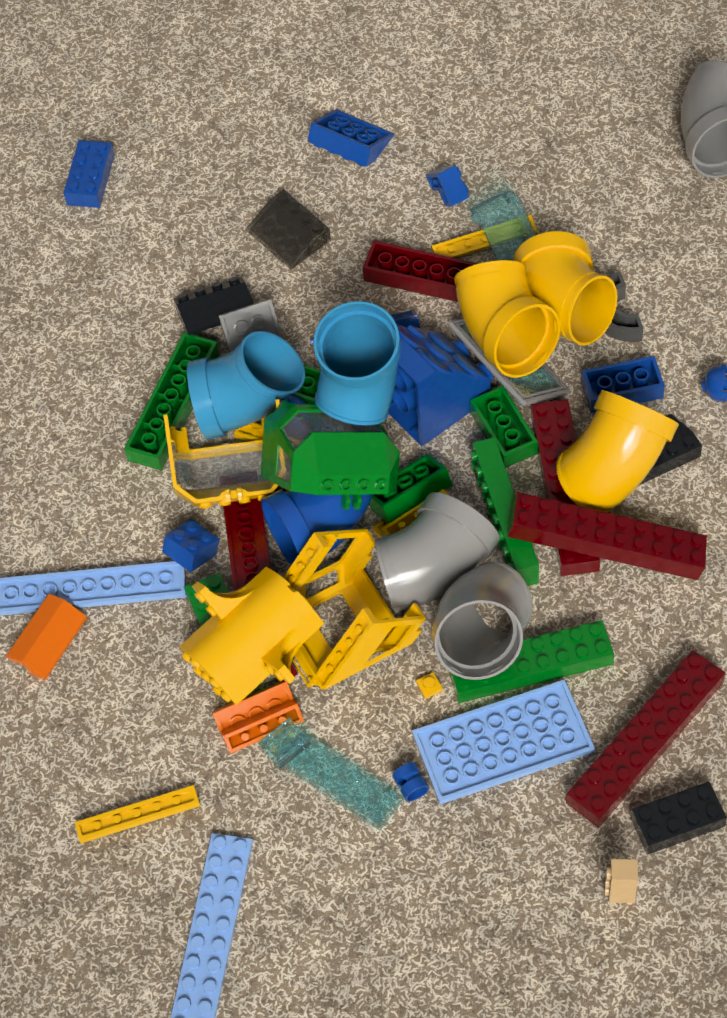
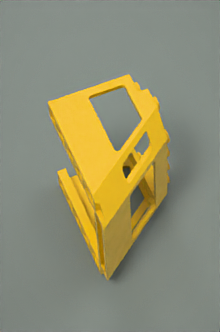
[283,529,426,690]

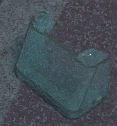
[470,189,536,261]

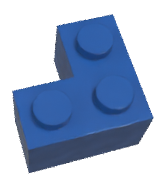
[426,165,469,207]

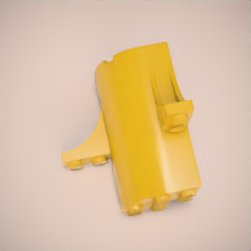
[179,567,324,706]

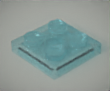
[258,718,311,770]

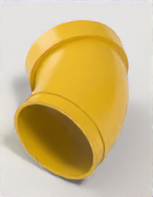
[513,231,617,345]
[454,260,560,378]
[556,390,679,513]

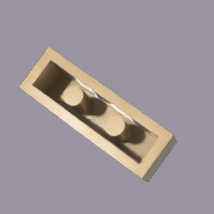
[605,859,638,903]

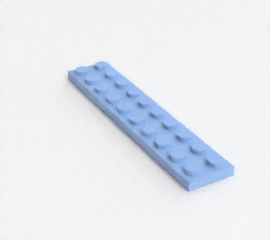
[0,561,186,616]
[171,833,253,1018]

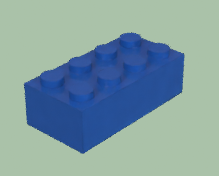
[63,140,115,208]
[581,356,665,413]

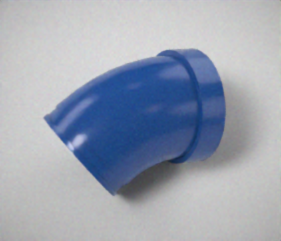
[261,490,373,565]

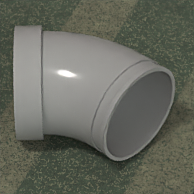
[681,61,727,178]
[375,492,500,613]
[432,561,533,680]

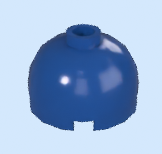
[702,364,727,402]

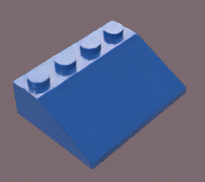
[308,109,395,167]

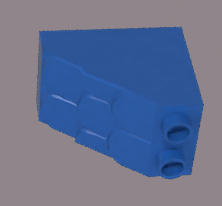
[389,324,493,447]

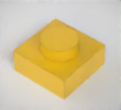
[416,672,443,699]

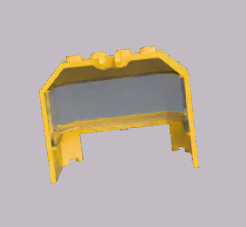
[164,399,290,509]

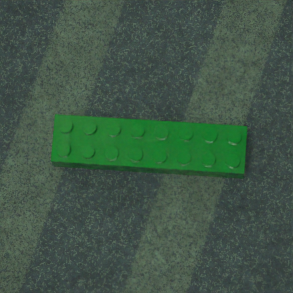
[124,333,220,471]
[470,437,539,586]
[448,620,614,704]

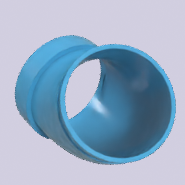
[314,301,401,425]
[187,331,305,440]

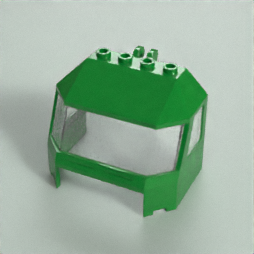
[260,400,400,510]

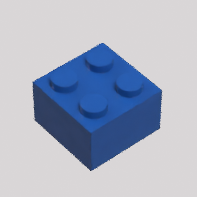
[162,519,220,572]

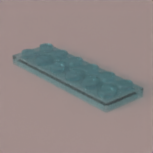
[281,733,404,831]

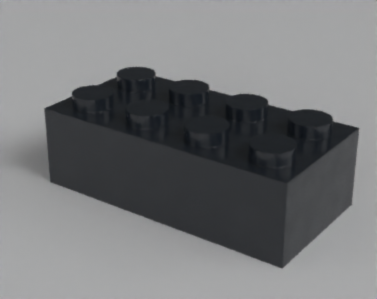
[630,781,727,855]

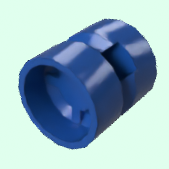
[392,762,429,802]

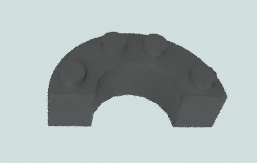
[605,272,643,342]

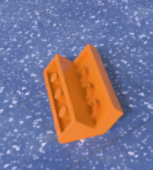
[6,594,87,680]
[211,680,304,754]

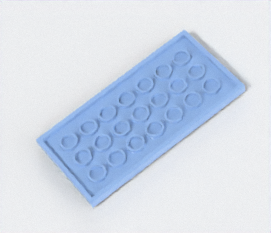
[412,679,595,805]

